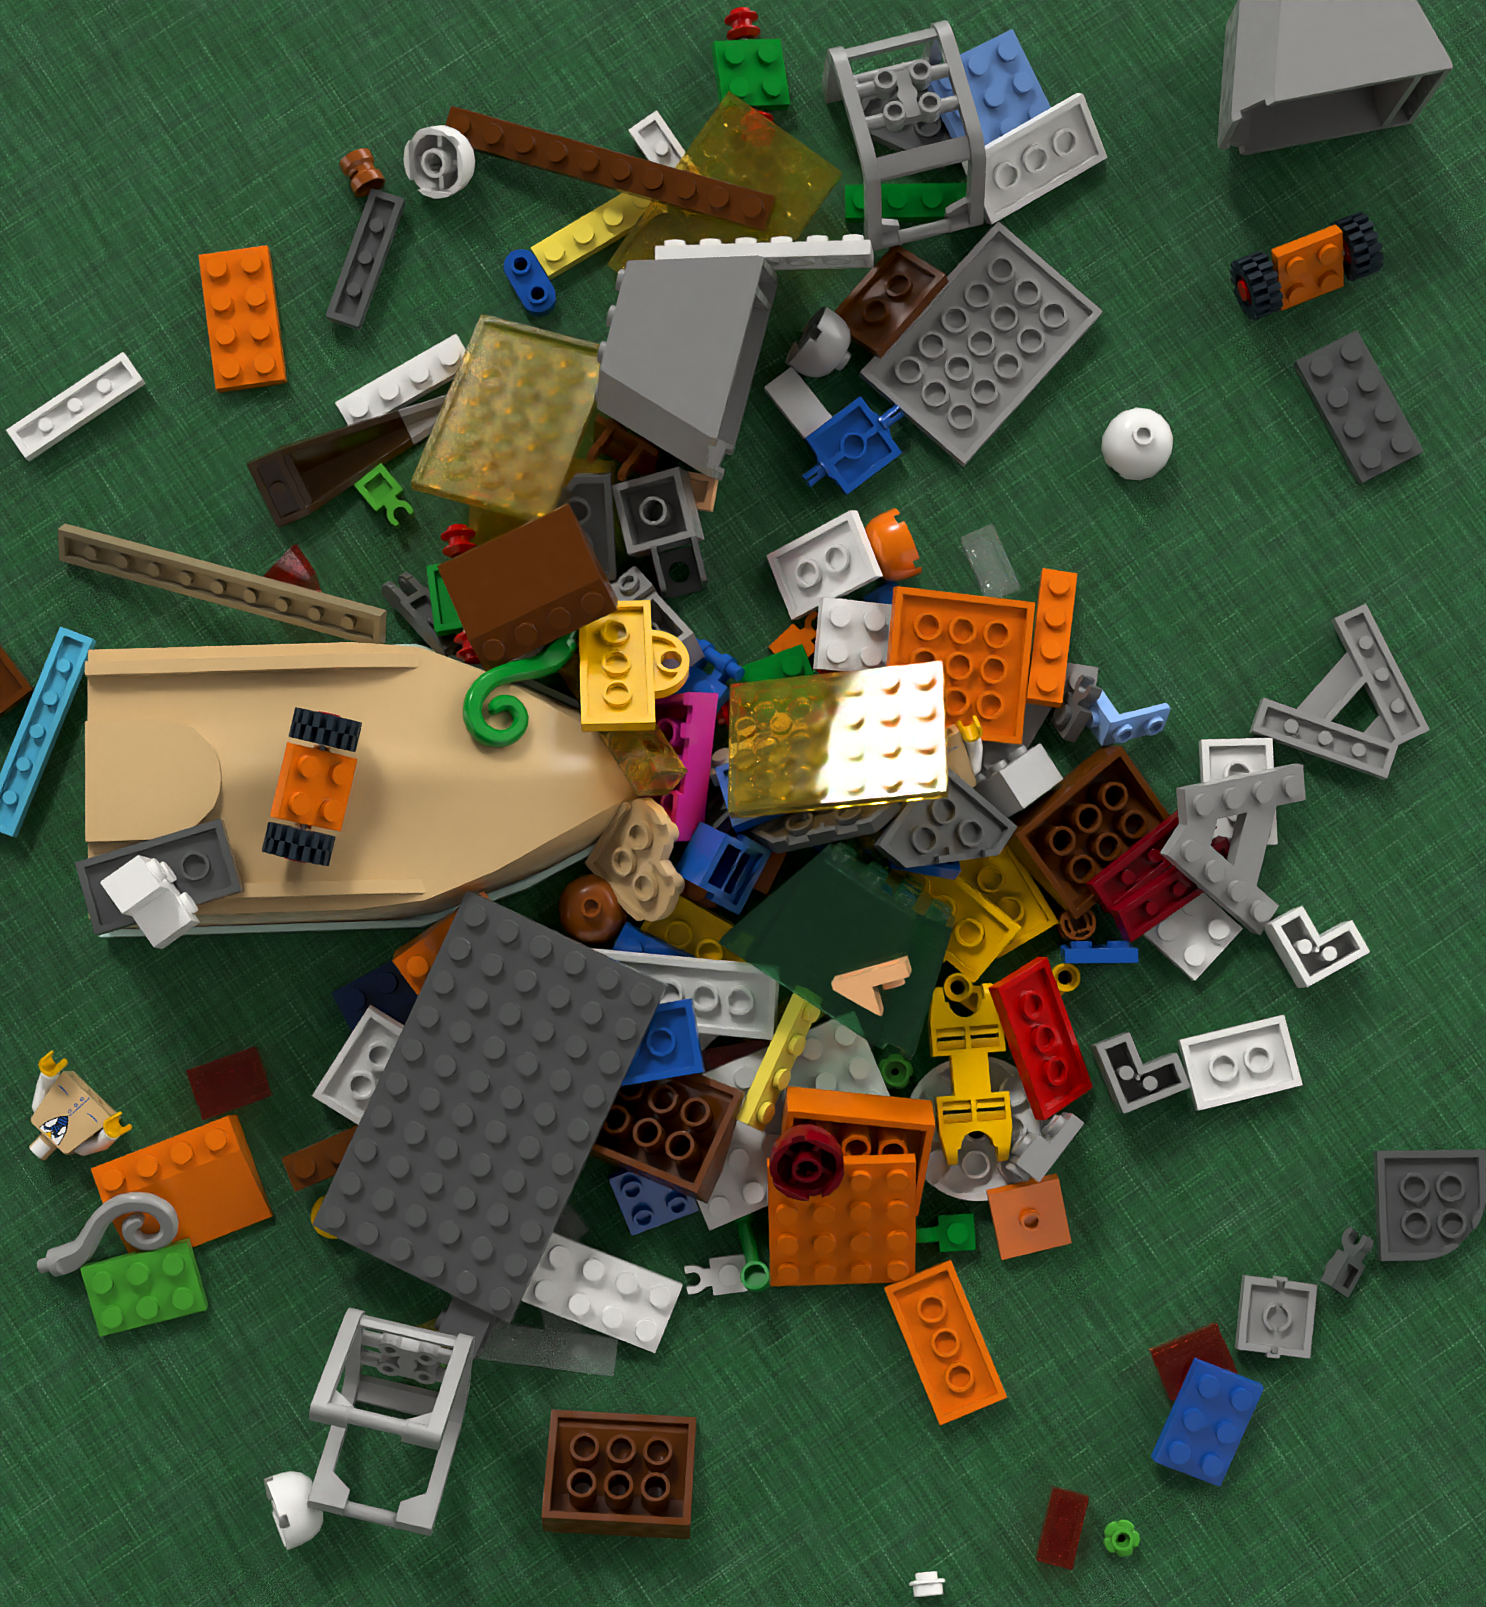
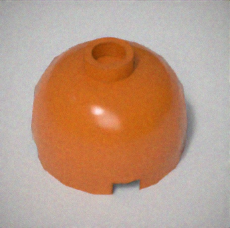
[865,508,922,582]

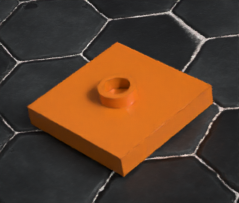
[986,1173,1072,1260]

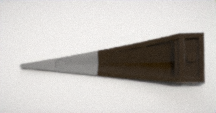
[246,375,517,528]

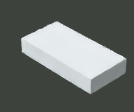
[764,367,832,439]

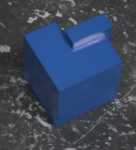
[675,821,772,915]

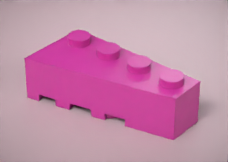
[638,692,718,843]

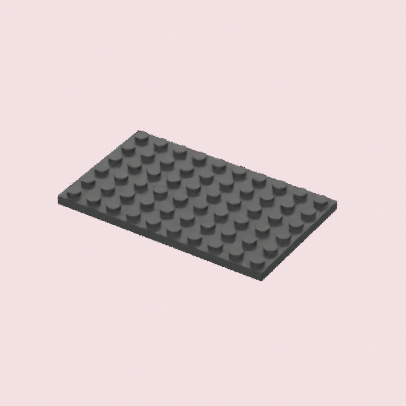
[312,891,668,1323]

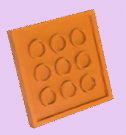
[880,586,1035,745]
[767,1154,916,1286]

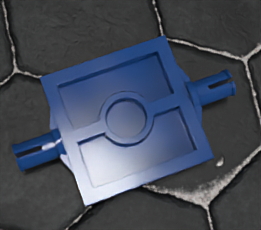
[801,396,904,496]

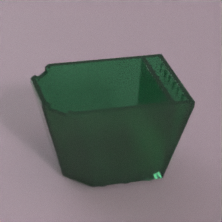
[718,838,956,1060]

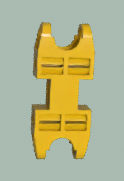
[928,983,1012,1166]

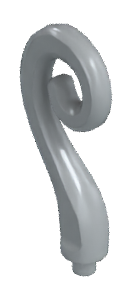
[37,1192,179,1277]

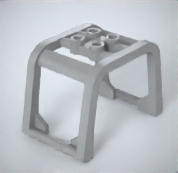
[821,20,986,251]
[307,1308,475,1536]

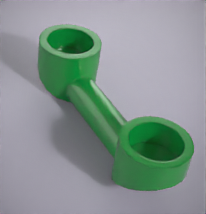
[731,1211,771,1292]

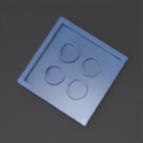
[927,29,1051,145]

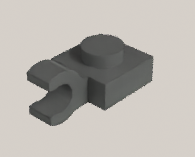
[1320,1227,1374,1298]

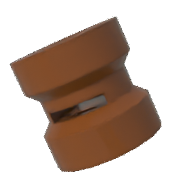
[339,148,386,197]
[1055,909,1096,942]

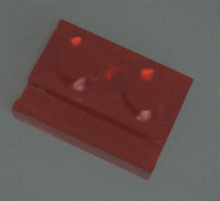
[186,1046,274,1120]
[1148,1322,1238,1401]

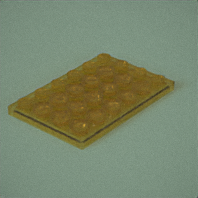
[607,91,843,273]
[411,314,601,521]
[728,661,948,819]

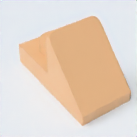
[831,956,912,1016]

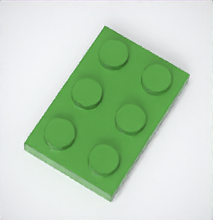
[80,1238,208,1337]

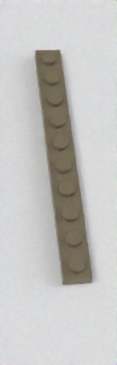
[58,524,387,644]

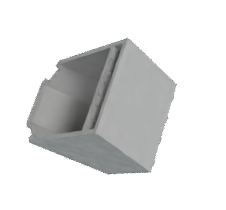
[1217,0,1453,155]
[594,255,779,481]

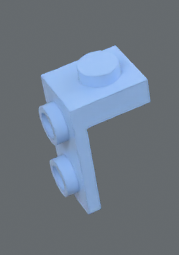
[1086,690,1171,747]

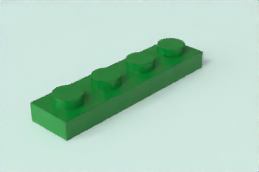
[844,183,967,223]

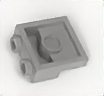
[1005,1112,1084,1182]

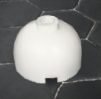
[403,125,475,199]
[1101,408,1173,480]
[264,1471,323,1550]

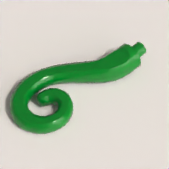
[462,630,579,748]

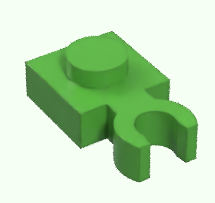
[354,463,415,529]

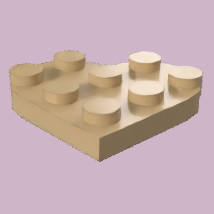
[585,797,685,922]

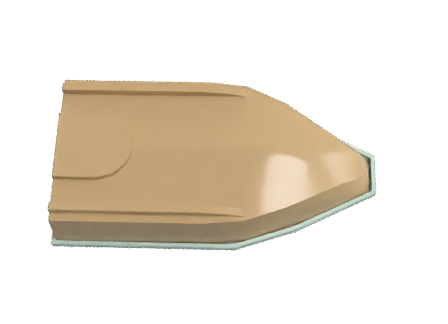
[85,642,643,938]

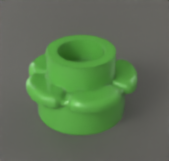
[878,1054,913,1089]
[1104,1519,1140,1557]

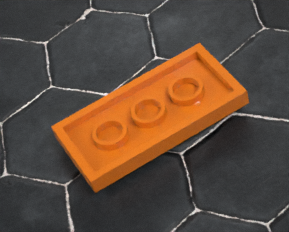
[198,245,287,393]
[883,1259,1007,1425]

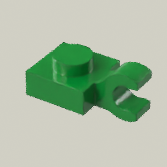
[916,1212,976,1252]

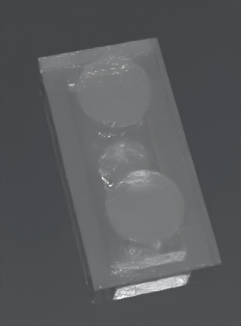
[959,523,1021,598]

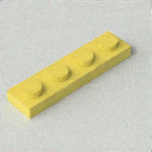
[530,193,667,280]
[736,984,823,1132]

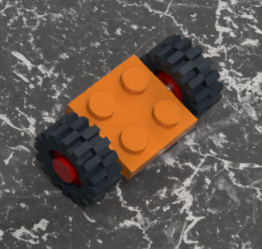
[1230,211,1384,321]
[262,707,362,866]

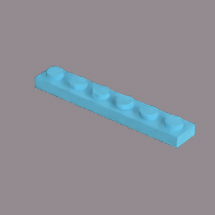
[0,627,97,838]

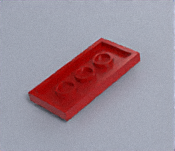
[988,957,1093,1120]

